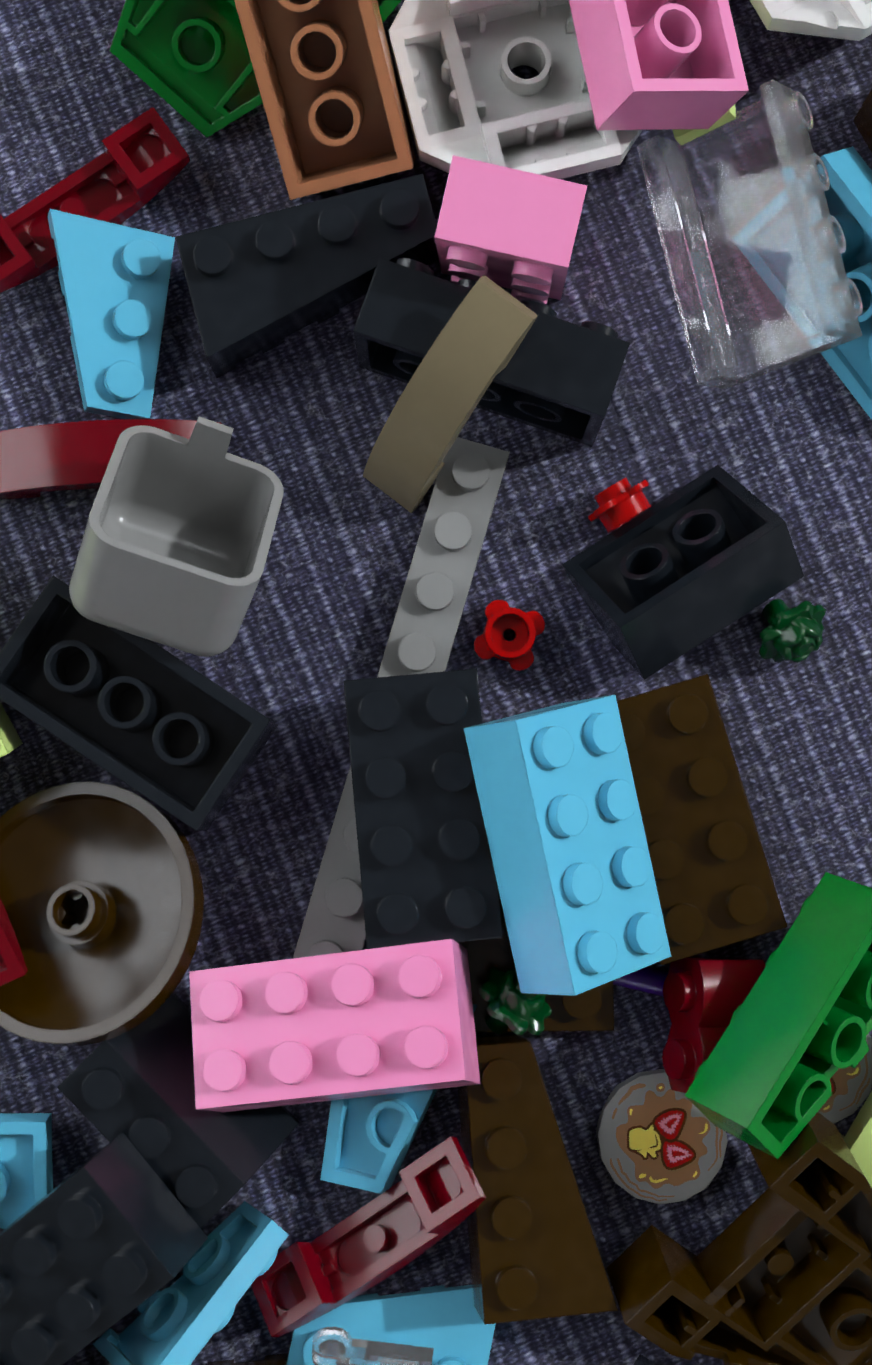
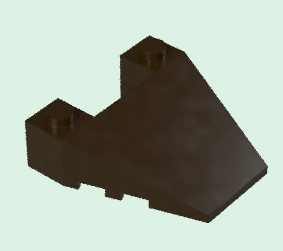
[607,1112,872,1365]

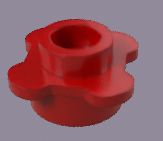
[588,478,651,533]
[474,600,545,671]

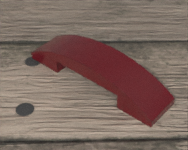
[0,107,190,293]
[0,419,222,499]
[251,1136,486,1337]

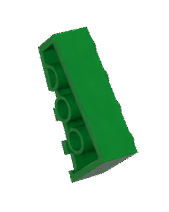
[684,872,872,1159]

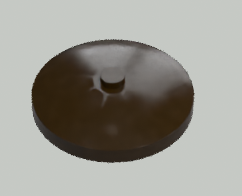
[0,782,204,1046]

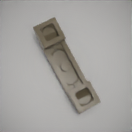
[363,275,538,513]

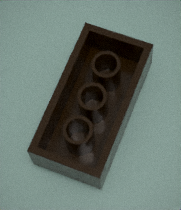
[617,674,787,965]

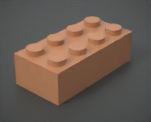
[234,0,416,200]

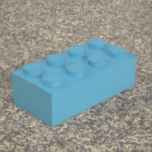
[464,695,672,996]

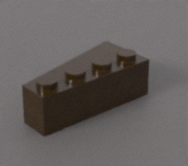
[458,1035,618,1325]

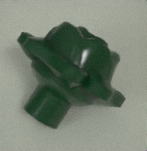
[759,599,826,663]
[479,967,552,1035]

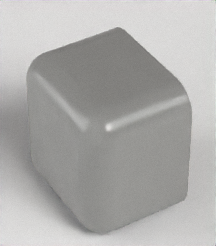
[69,416,284,657]

